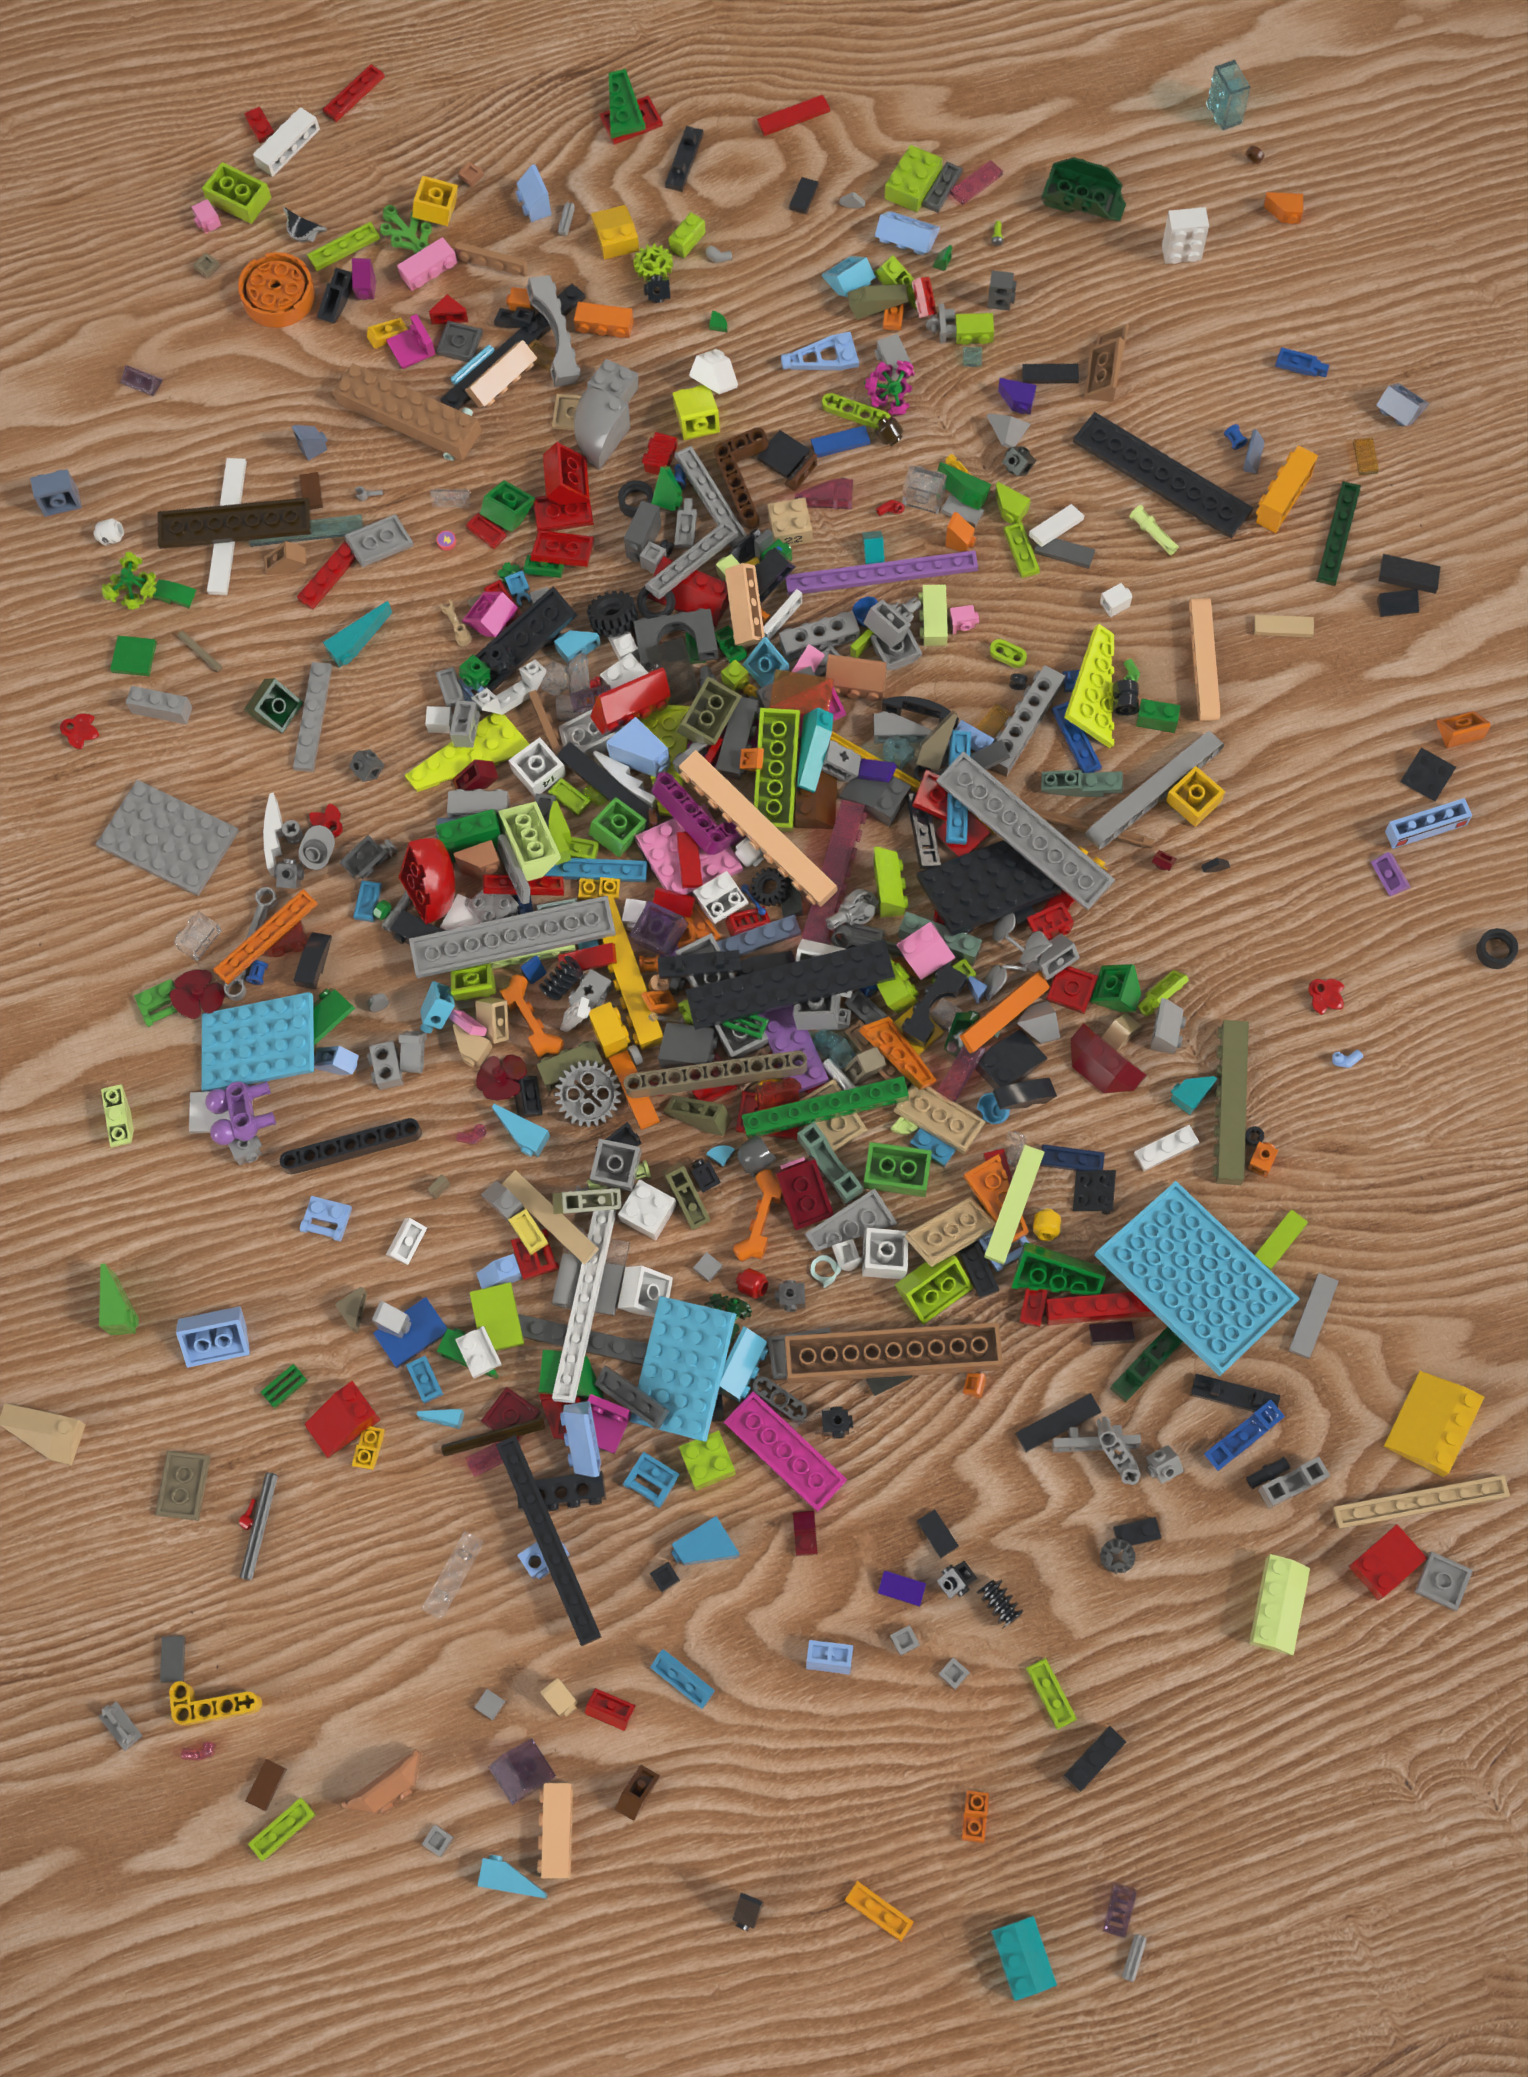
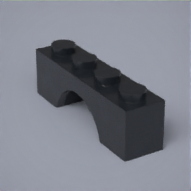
[901,964,967,1048]

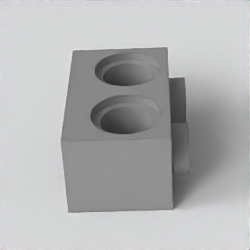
[449,700,480,748]
[367,1041,404,1090]

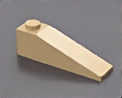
[0,1403,86,1466]

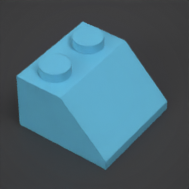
[821,256,876,297]

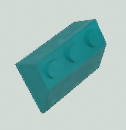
[991,1916,1057,2001]

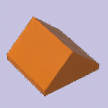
[1437,711,1491,748]

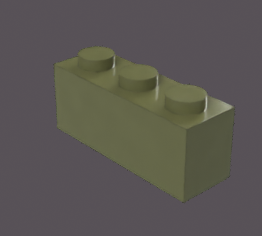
[537,1041,603,1092]

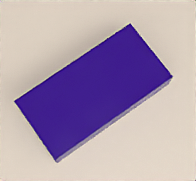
[856,758,897,783]

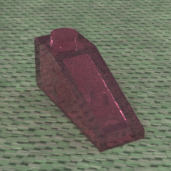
[795,478,853,509]

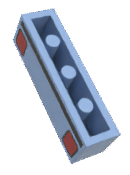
[1385,798,1472,849]

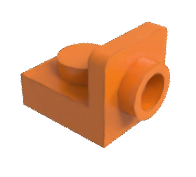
[739,748,764,772]

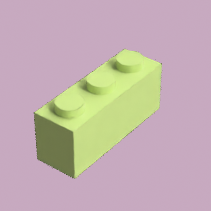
[919,585,948,646]

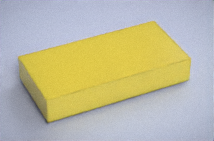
[508,1209,548,1255]

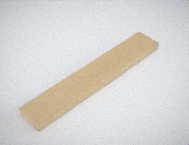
[502,1170,599,1264]

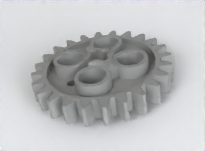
[554,1060,622,1127]

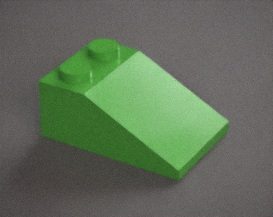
[99,1263,139,1335]

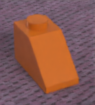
[1264,192,1303,224]
[945,512,976,552]

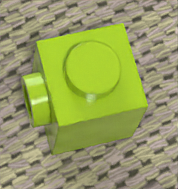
[721,659,749,693]

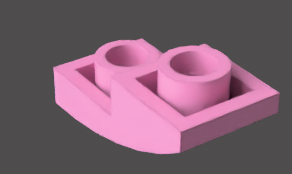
[789,644,825,675]

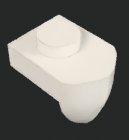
[832,1239,863,1271]

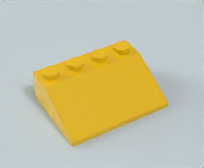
[1383,1371,1484,1477]

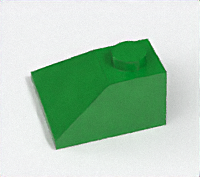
[1090,964,1141,1012]

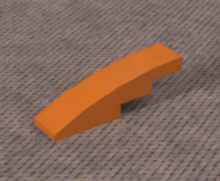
[609,1050,660,1130]

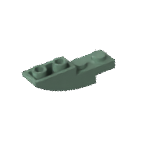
[1041,770,1123,797]

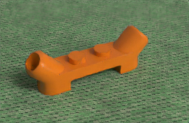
[499,975,564,1058]
[733,1169,783,1262]

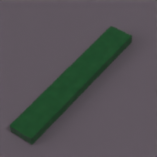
[1316,481,1361,586]

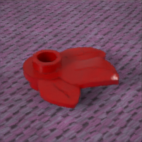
[60,713,99,749]
[309,803,343,838]
[1308,978,1345,1015]

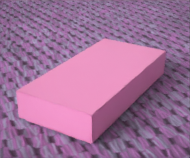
[448,1010,487,1036]

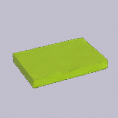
[469,1282,524,1351]

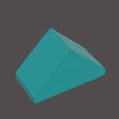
[862,531,885,565]

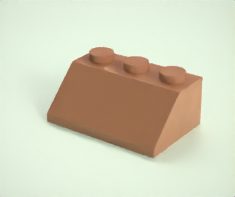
[825,654,887,701]

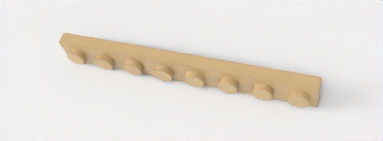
[1333,1475,1510,1530]

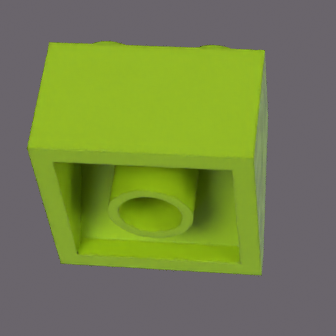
[451,963,496,1001]

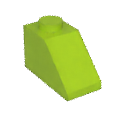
[995,482,1031,524]

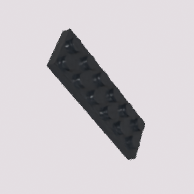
[475,586,578,692]

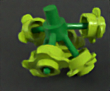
[101,552,157,609]

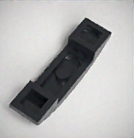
[882,696,959,730]

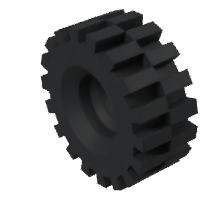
[587,591,638,637]

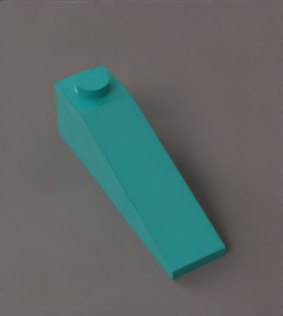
[323,601,393,668]
[797,707,834,793]

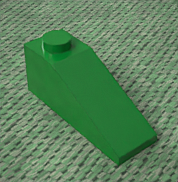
[935,462,992,510]
[437,1328,499,1380]

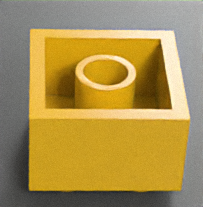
[412,176,458,226]
[1166,766,1226,827]
[589,1002,631,1060]

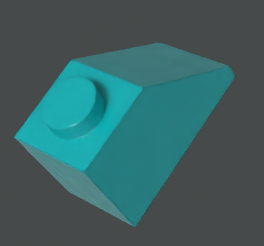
[1170,1076,1218,1115]

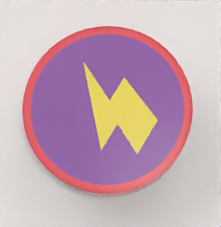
[437,531,456,551]

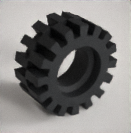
[750,867,790,906]

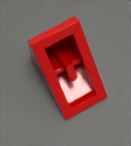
[429,294,468,325]

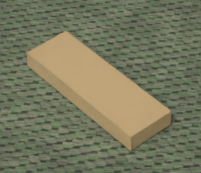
[1254,615,1314,638]

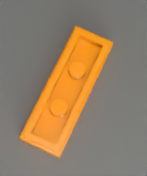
[845,1881,914,1941]

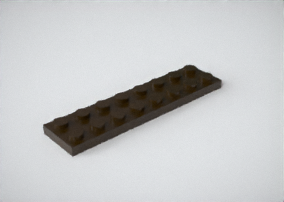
[157,497,311,549]

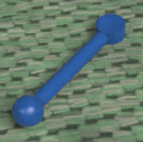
[741,884,766,915]

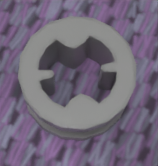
[379,839,398,859]

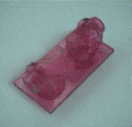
[466,1441,503,1478]

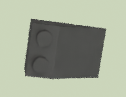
[839,776,911,827]

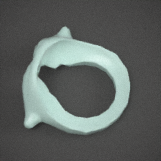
[810,1255,841,1288]

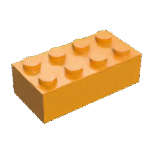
[1256,445,1319,533]

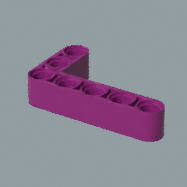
[651,772,747,855]

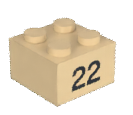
[768,498,813,546]

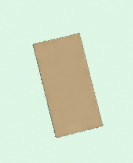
[894,1084,986,1154]
[905,1197,996,1267]

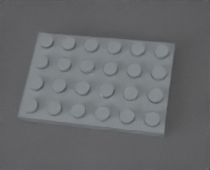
[96,780,239,896]

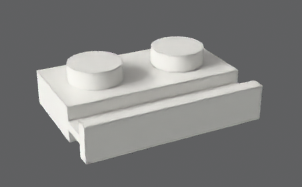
[455,1326,502,1379]

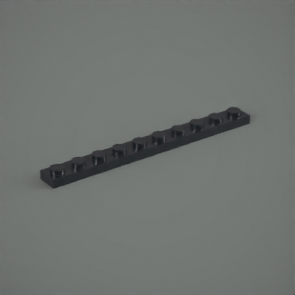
[440,283,586,410]
[496,1435,602,1647]

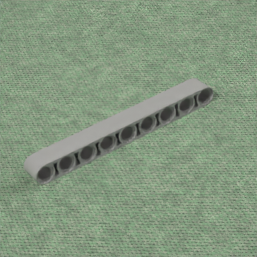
[1085,731,1224,849]

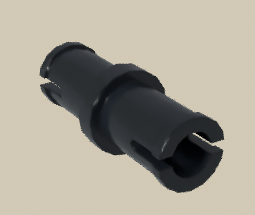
[1246,1457,1291,1490]

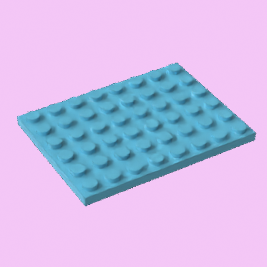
[1094,1181,1300,1377]

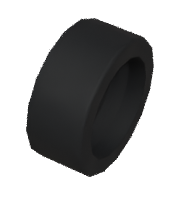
[618,480,654,518]
[637,586,676,619]
[1476,928,1519,969]

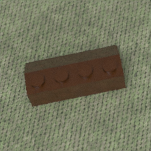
[795,746,837,829]

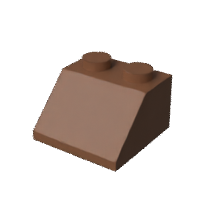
[453,840,504,882]

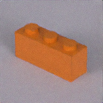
[574,302,634,338]

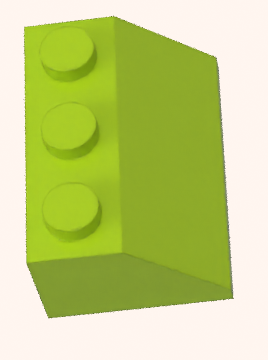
[873,847,908,918]
[894,1255,973,1325]

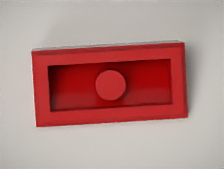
[585,1688,636,1731]

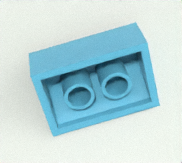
[718,1326,769,1403]

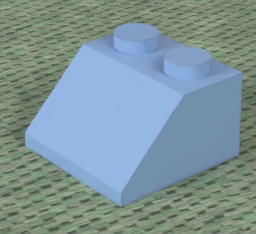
[515,164,551,222]

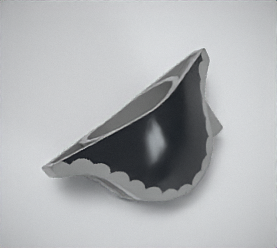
[283,207,327,242]

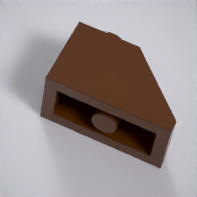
[615,1765,660,1821]

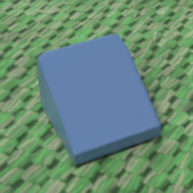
[967,976,987,1004]

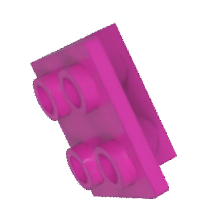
[387,314,436,369]
[587,1394,631,1454]

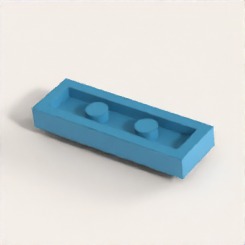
[650,1649,715,1709]

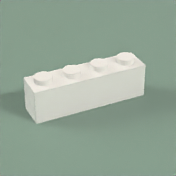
[253,107,320,177]

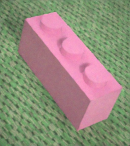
[397,237,457,291]

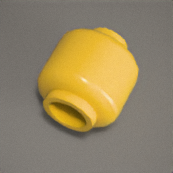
[1033,1208,1061,1241]

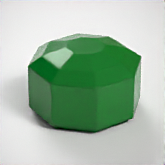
[373,900,392,921]

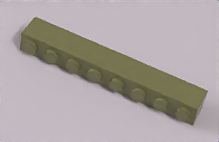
[1212,1020,1249,1186]

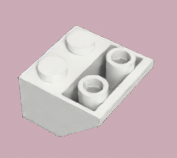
[693,871,749,924]

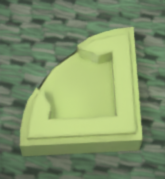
[890,1117,919,1135]

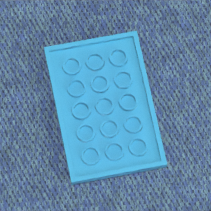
[202,992,314,1092]
[630,1296,736,1442]

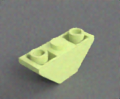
[101,1085,134,1148]

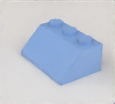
[875,211,940,255]
[176,1306,250,1368]
[560,1401,601,1477]

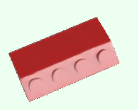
[647,556,729,627]
[590,667,671,735]

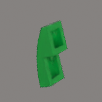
[153,579,196,609]
[715,625,748,664]

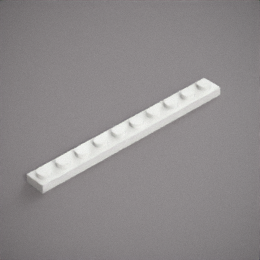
[552,1209,617,1403]

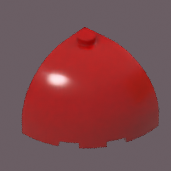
[398,838,455,924]

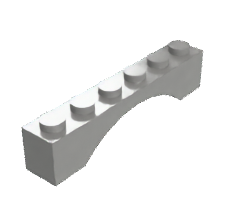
[526,275,580,387]

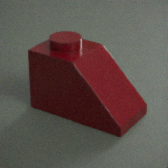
[452,759,499,791]

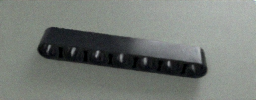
[280,1118,422,1175]

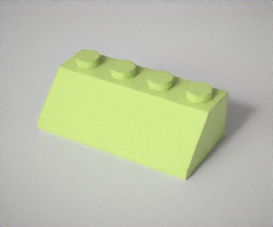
[498,801,561,881]
[1249,1554,1310,1656]

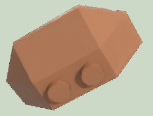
[341,1749,422,1814]

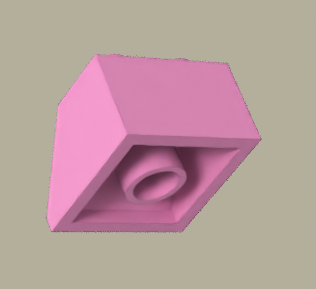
[896,922,956,980]

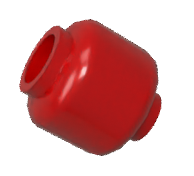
[736,1268,769,1299]

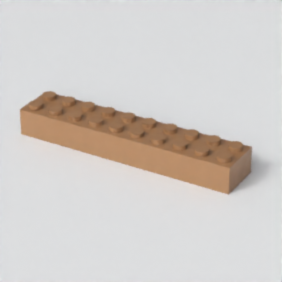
[784,1322,1003,1384]

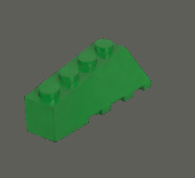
[1011,1242,1106,1295]

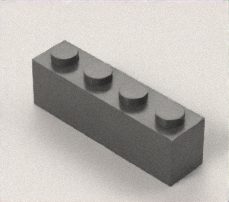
[716,697,760,780]

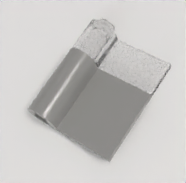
[552,1227,630,1316]

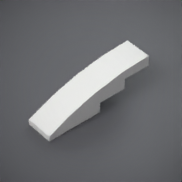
[593,750,657,808]
[263,793,285,877]

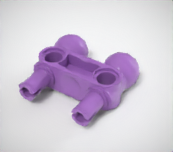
[205,1081,276,1145]

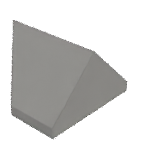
[986,413,1031,448]
[1017,1001,1060,1044]

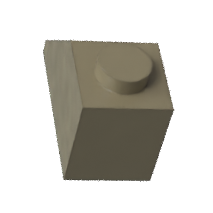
[842,1047,886,1086]

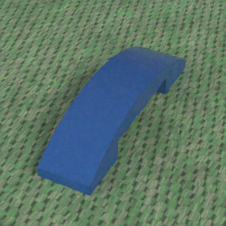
[1204,1400,1285,1471]

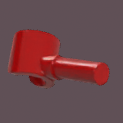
[239,1499,257,1531]

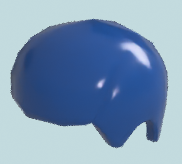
[852,596,878,627]

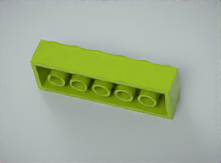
[754,708,800,832]

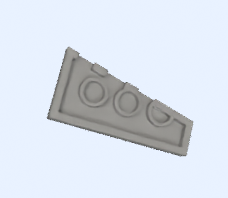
[804,1188,898,1252]

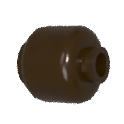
[875,416,903,446]

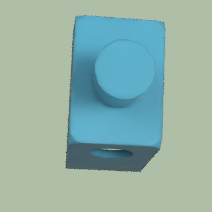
[420,981,455,1033]

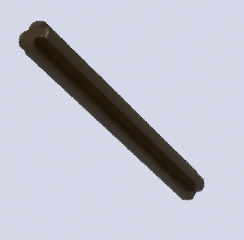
[441,1418,545,1456]

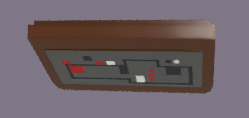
[784,453,817,491]

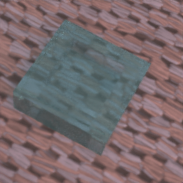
[963,347,982,367]

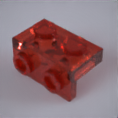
[756,1077,802,1111]

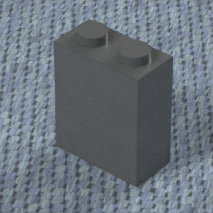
[624,501,662,562]
[658,1022,719,1069]

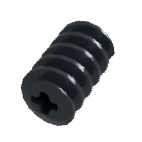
[539,956,583,1000]
[976,1579,1023,1629]

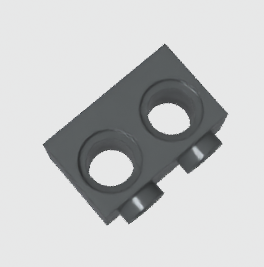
[988,270,1017,311]

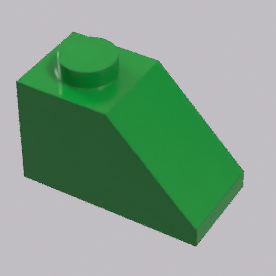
[651,466,683,511]

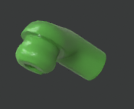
[1124,659,1140,682]

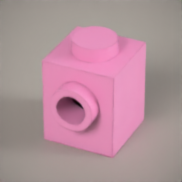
[192,199,221,234]

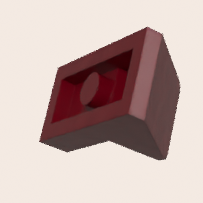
[793,1511,818,1557]

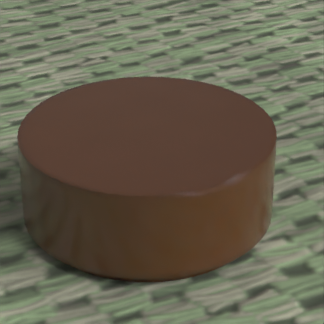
[1246,146,1265,164]

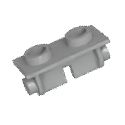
[99,1701,143,1751]

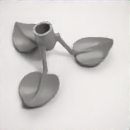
[984,913,1052,1001]

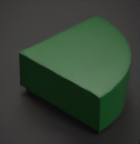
[709,311,728,332]

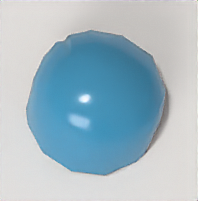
[977,1092,1010,1125]

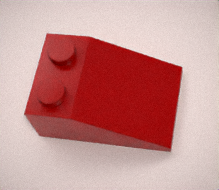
[304,1380,381,1458]
[1348,1524,1427,1601]

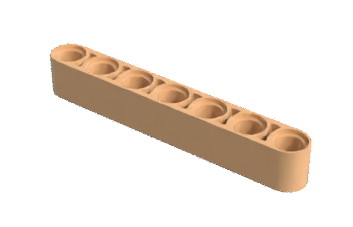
[1189,598,1220,721]

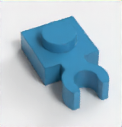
[505,570,532,608]

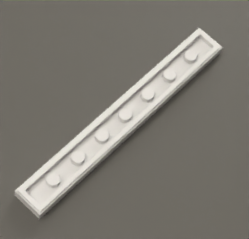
[207,458,247,595]

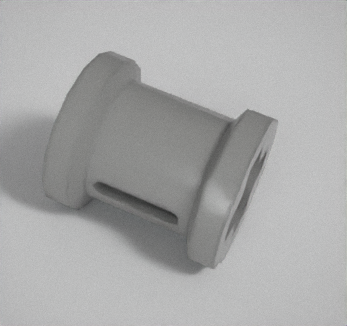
[282,820,303,844]

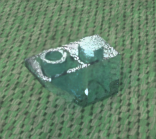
[812,1030,856,1069]

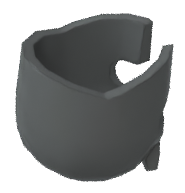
[737,1135,777,1178]

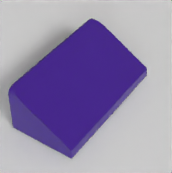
[878,1570,926,1607]

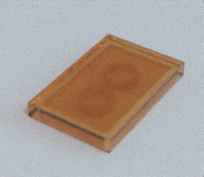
[769,669,834,715]

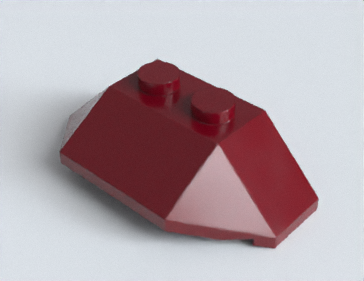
[1071,1023,1147,1094]

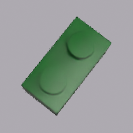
[1136,699,1181,733]

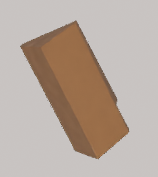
[1084,324,1129,402]

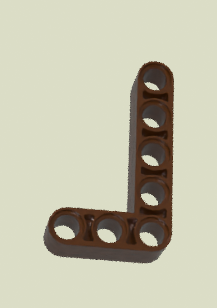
[714,427,769,529]

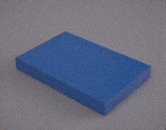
[373,1297,447,1368]

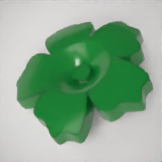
[497,562,521,584]

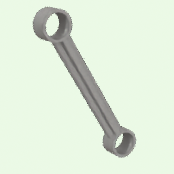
[224,887,278,1001]

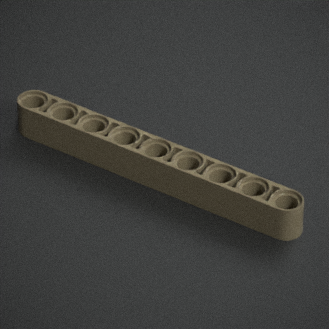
[624,1051,808,1098]

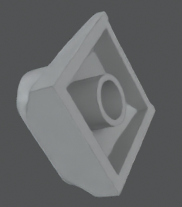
[871,629,922,670]

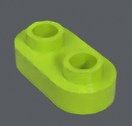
[990,639,1027,668]

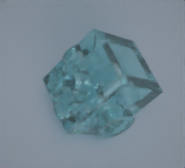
[883,734,914,770]

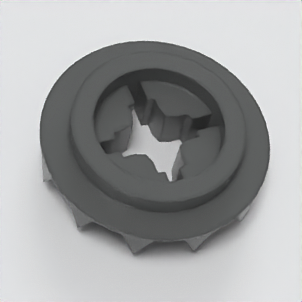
[1100,1539,1136,1574]

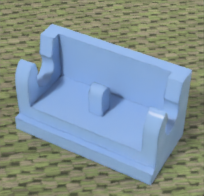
[806,1640,853,1674]

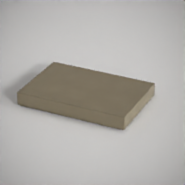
[155,1451,211,1521]

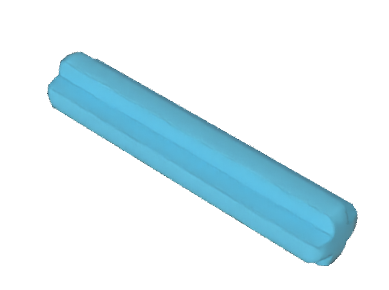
[450,345,495,385]

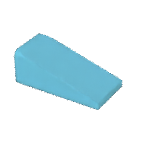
[417,1409,465,1429]

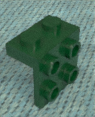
[944,1010,1000,1066]

